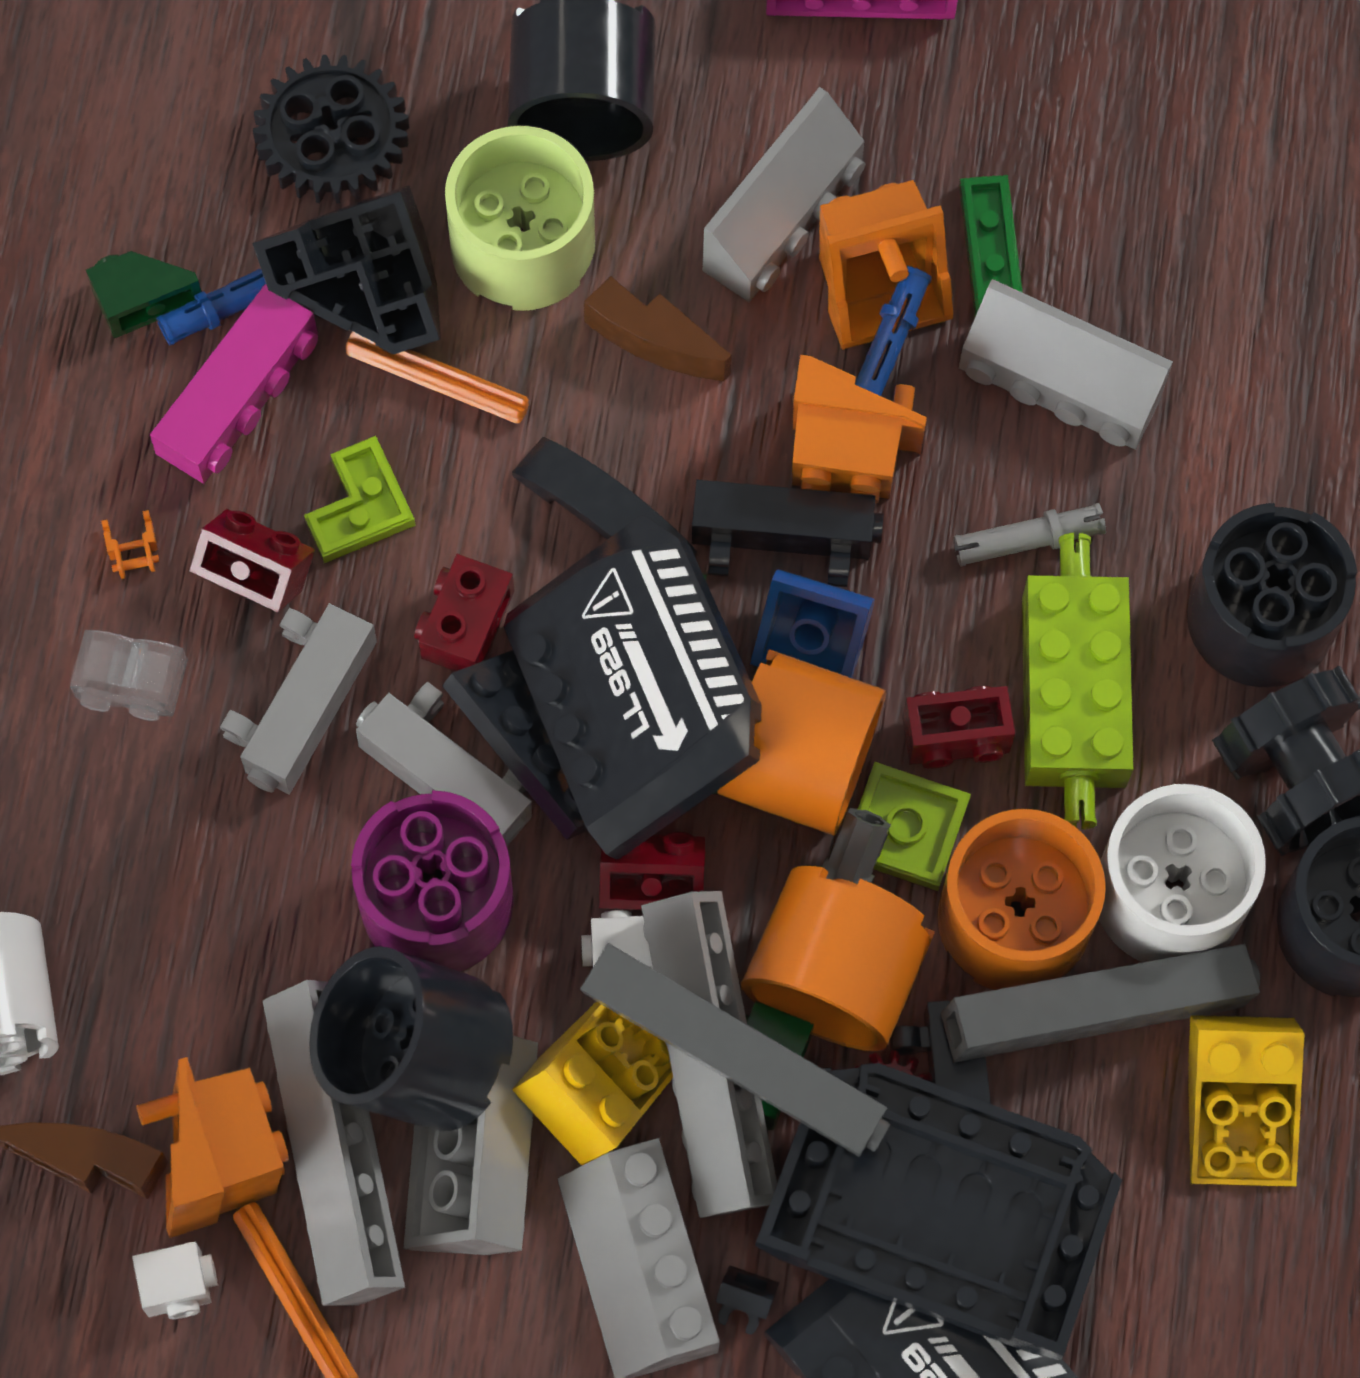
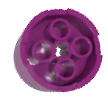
[351,790,514,971]

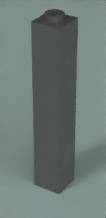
[581,943,891,1157]
[941,944,1260,1063]

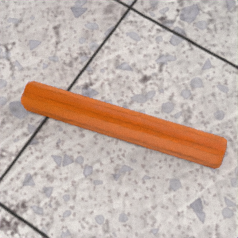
[346,331,529,423]
[233,1202,358,1378]

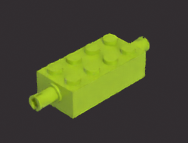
[1022,533,1133,830]

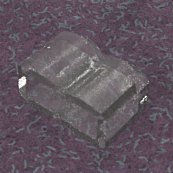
[70,630,188,721]

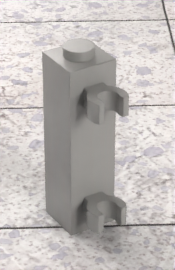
[220,603,377,795]
[356,682,532,846]

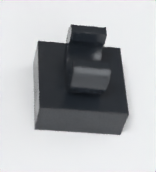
[715,1265,780,1335]

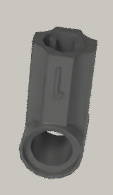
[822,808,891,884]

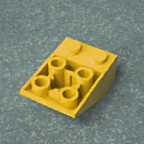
[512,1002,673,1166]
[1188,1015,1304,1186]

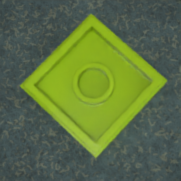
[858,762,971,891]

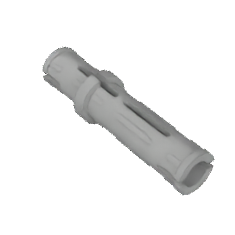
[953,503,1106,567]

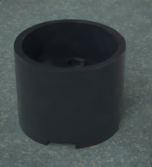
[507,0,656,161]
[1187,503,1357,687]
[1277,816,1360,998]
[309,947,513,1131]

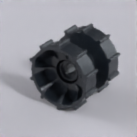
[1212,666,1360,857]

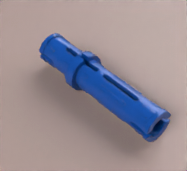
[855,266,932,396]
[156,269,266,346]

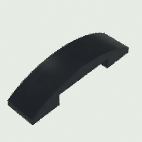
[512,437,697,556]

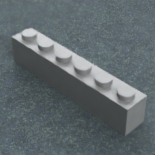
[641,891,777,1218]
[262,980,405,1306]

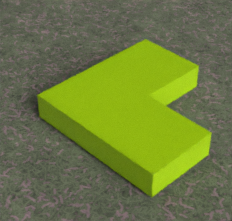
[304,436,416,563]

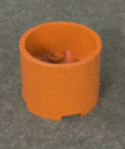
[717,649,886,836]
[938,809,1106,990]
[741,866,935,1051]

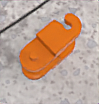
[101,510,160,579]

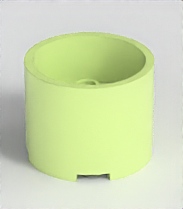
[445,126,595,311]

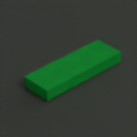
[959,175,1023,316]

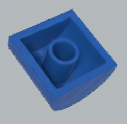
[750,569,875,678]

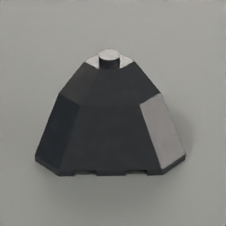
[252,185,441,354]

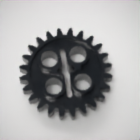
[253,54,410,204]

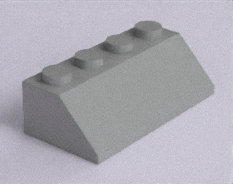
[703,87,865,302]
[959,279,1173,450]
[404,1036,538,1255]
[557,1138,720,1378]

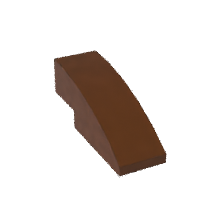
[584,276,732,382]
[0,1122,168,1199]

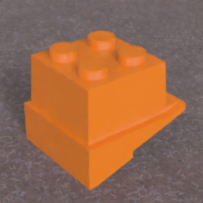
[819,180,953,350]
[792,355,927,503]
[137,1057,289,1238]

